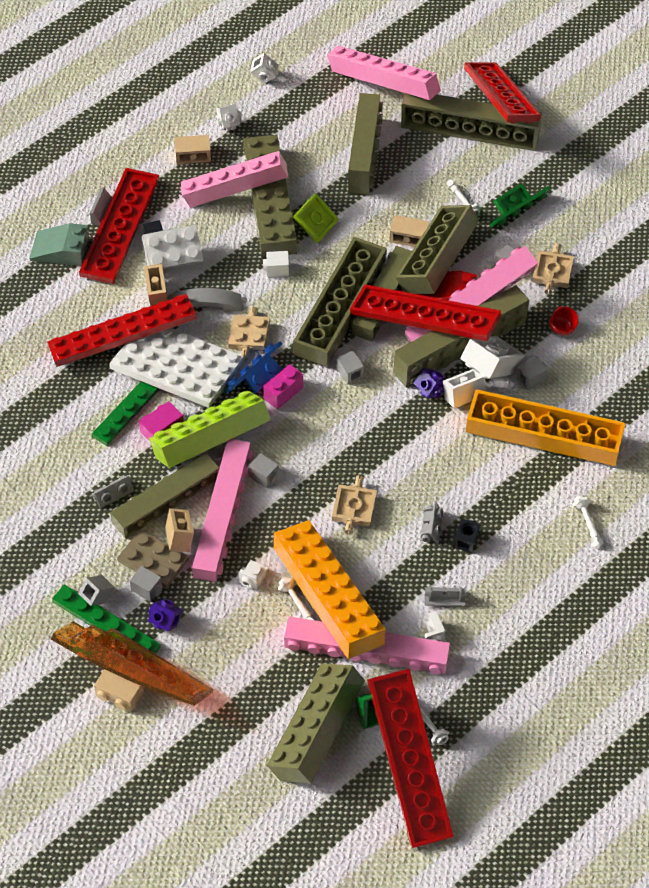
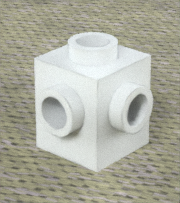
[250,53,279,84]
[216,104,242,131]

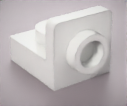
[239,560,268,590]
[424,611,445,642]

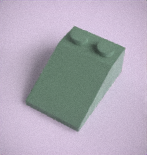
[29,223,90,266]

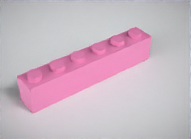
[181,151,288,208]

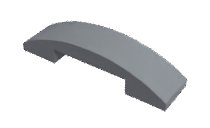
[168,288,241,311]

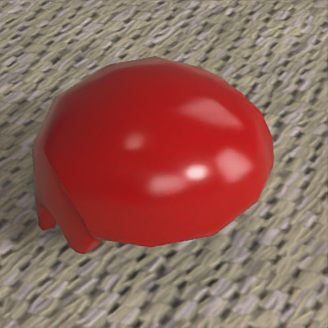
[549,306,579,336]

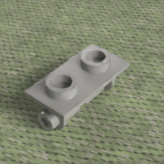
[92,475,134,509]
[421,501,444,544]
[425,586,466,606]

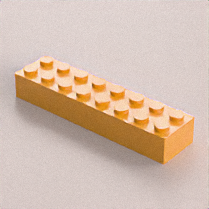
[466,389,625,466]
[274,520,386,659]

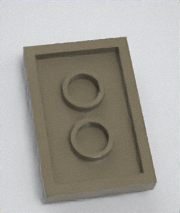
[117,529,189,589]

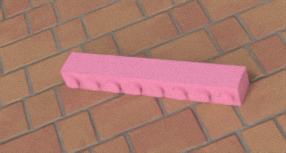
[327,46,441,100]
[405,246,538,342]
[192,439,254,582]
[284,616,450,674]

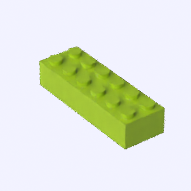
[149,391,271,468]

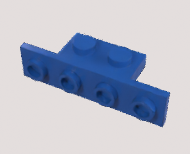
[224,341,282,394]

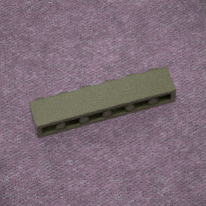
[350,246,412,342]
[110,453,220,539]

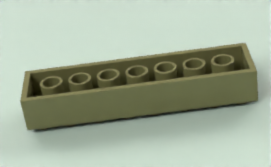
[401,93,542,151]
[243,134,297,258]
[293,237,387,367]
[393,285,529,388]

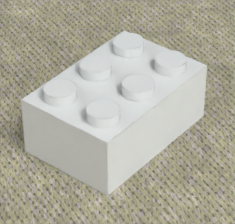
[142,225,203,270]
[460,336,525,379]

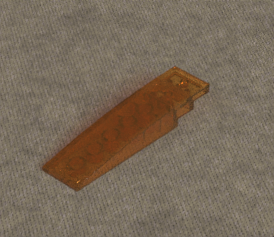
[51,621,214,706]

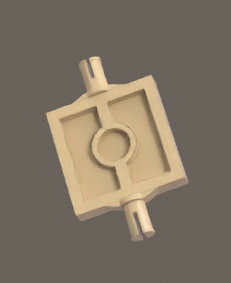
[532,243,574,295]
[228,307,270,361]
[332,475,377,535]

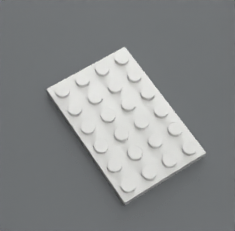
[110,328,244,408]

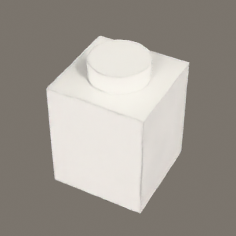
[263,251,289,277]

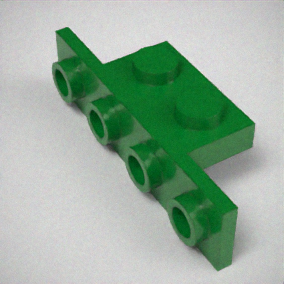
[490,183,551,228]

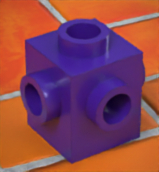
[414,369,444,398]
[148,599,183,631]

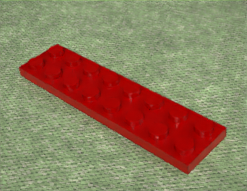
[464,62,541,124]
[79,168,159,284]
[350,284,502,341]
[47,294,197,367]
[367,669,454,848]

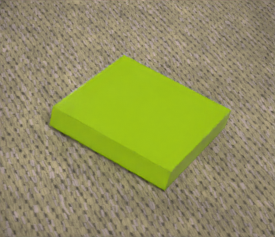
[293,193,339,243]

